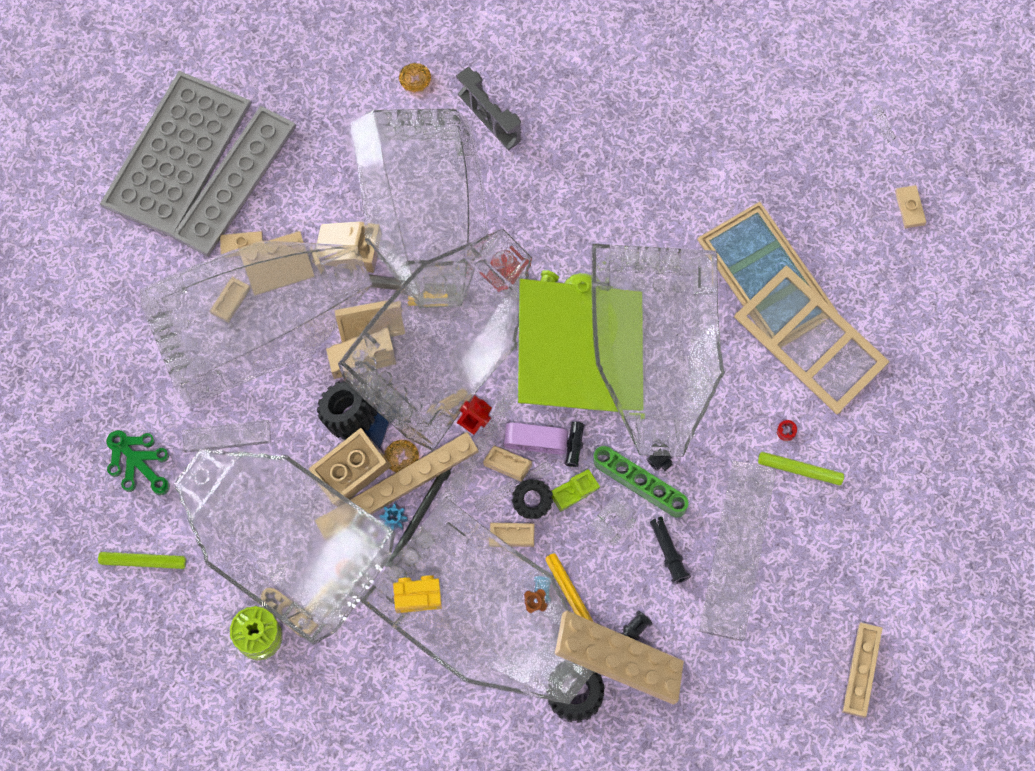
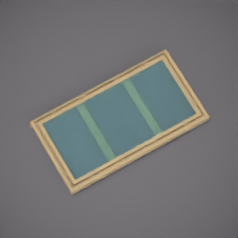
[697,202,838,348]

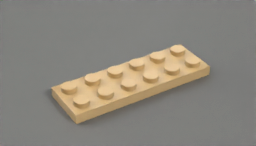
[555,611,684,705]

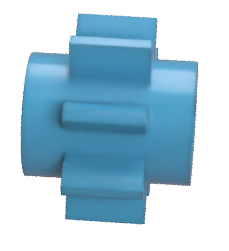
[379,504,408,533]

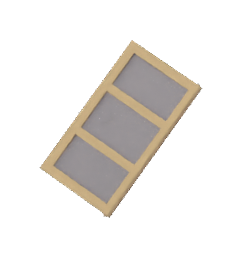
[734,265,890,415]

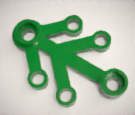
[106,430,170,495]

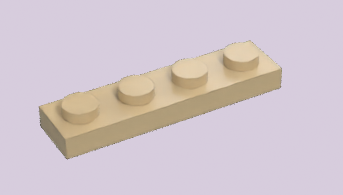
[842,623,882,718]

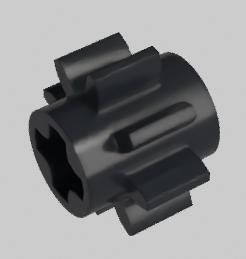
[646,444,674,471]

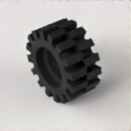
[511,479,553,519]

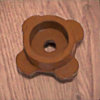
[524,589,548,613]

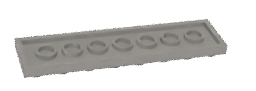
[172,106,296,257]

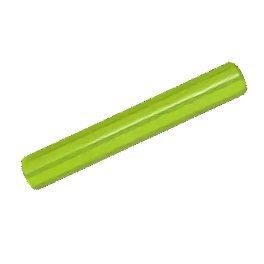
[758,452,844,486]
[98,552,186,569]

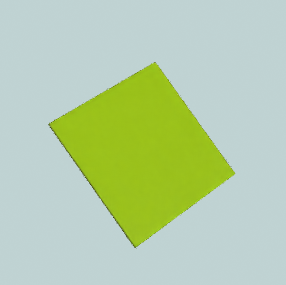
[518,279,643,414]

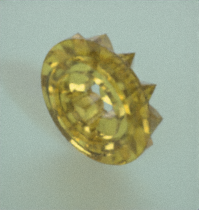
[399,63,431,93]
[384,440,419,473]

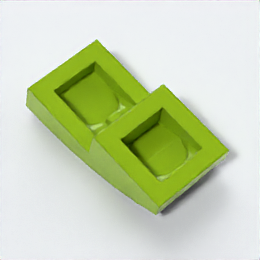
[551,469,600,512]

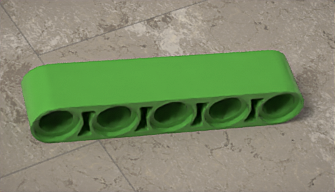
[594,446,689,518]

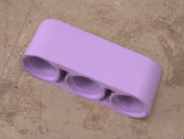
[503,423,568,455]

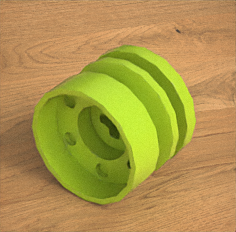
[230,606,283,661]

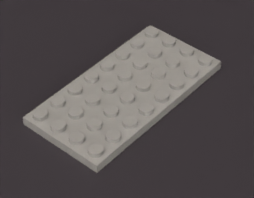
[100,71,251,238]

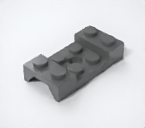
[456,66,522,151]

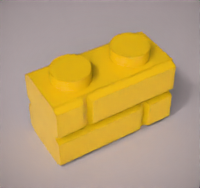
[393,575,442,613]

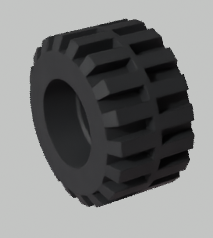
[317,379,377,440]
[547,662,605,723]

